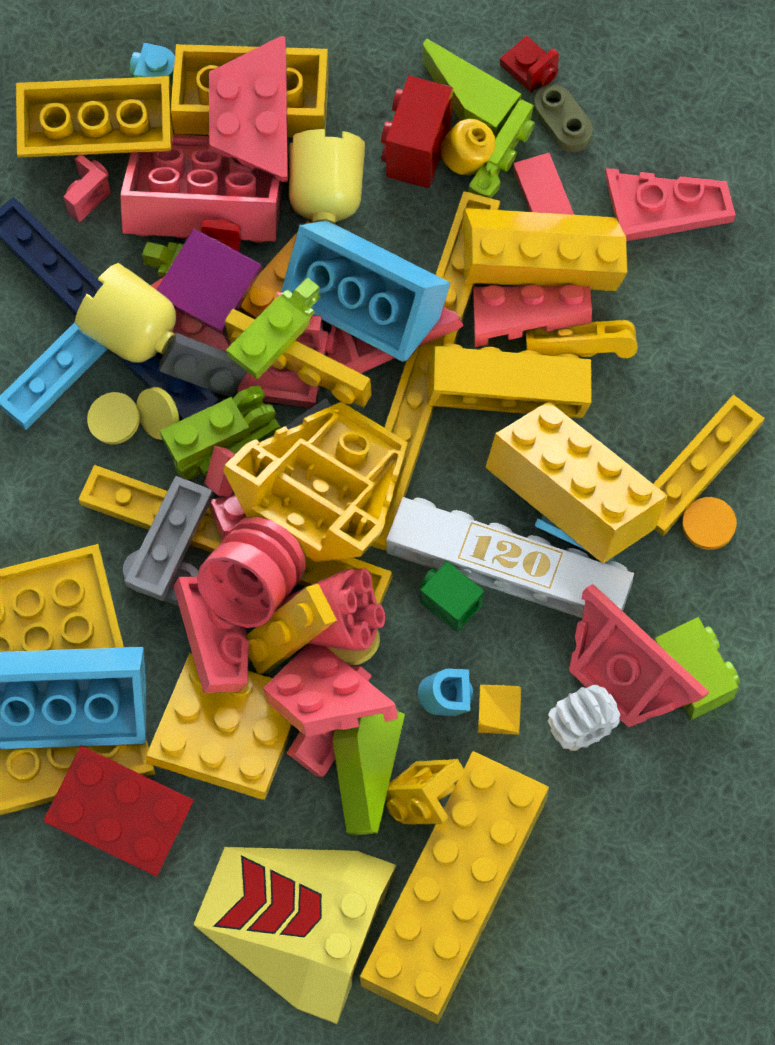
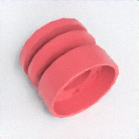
[197,517,306,628]

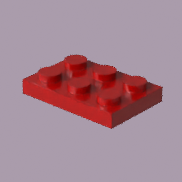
[43,745,194,877]

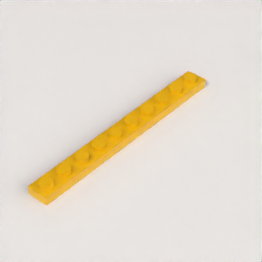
[371,191,500,551]

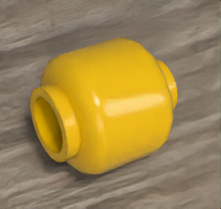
[441,119,496,176]

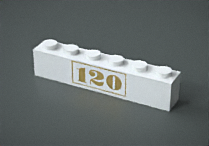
[386,497,634,618]

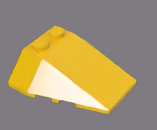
[223,402,408,562]

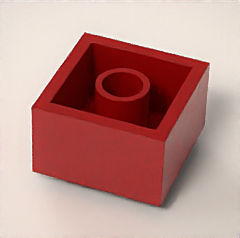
[381,75,453,189]

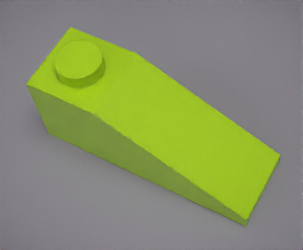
[423,39,521,138]
[333,711,405,836]

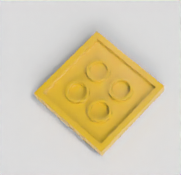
[146,653,294,800]

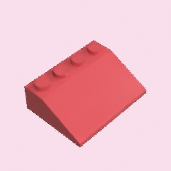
[120,134,283,243]

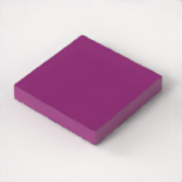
[157,229,263,334]

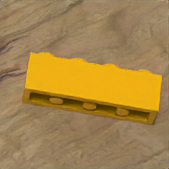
[427,344,591,418]

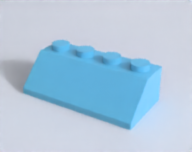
[281,220,451,362]
[0,647,146,749]

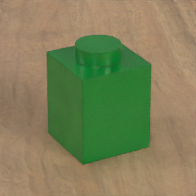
[420,561,484,633]

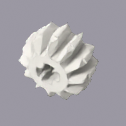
[548,685,621,751]

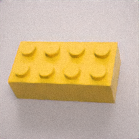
[171,44,329,137]
[485,401,668,564]

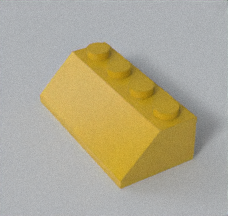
[16,76,174,158]
[463,208,627,291]

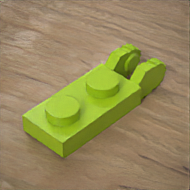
[160,385,276,468]

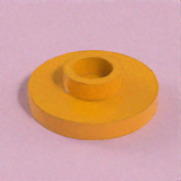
[682,497,737,550]

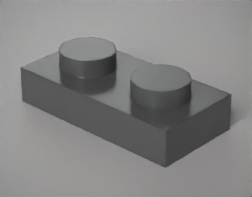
[159,333,247,397]

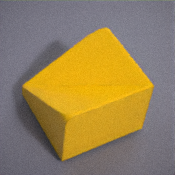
[478,684,521,735]

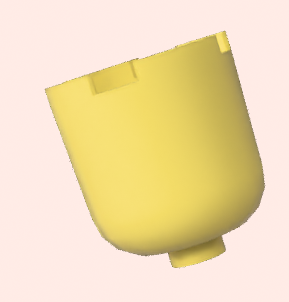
[289,129,365,224]
[75,263,176,362]

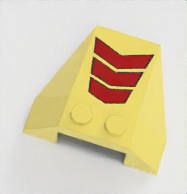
[194,847,397,1024]

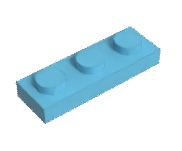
[0,322,107,430]

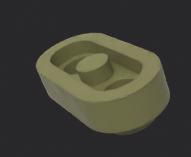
[534,84,593,152]

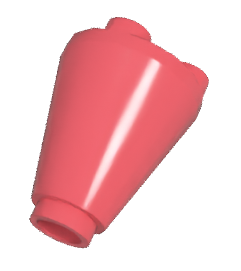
[278,568,385,651]

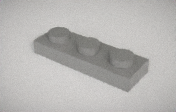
[124,476,213,601]

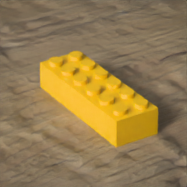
[360,751,549,1024]

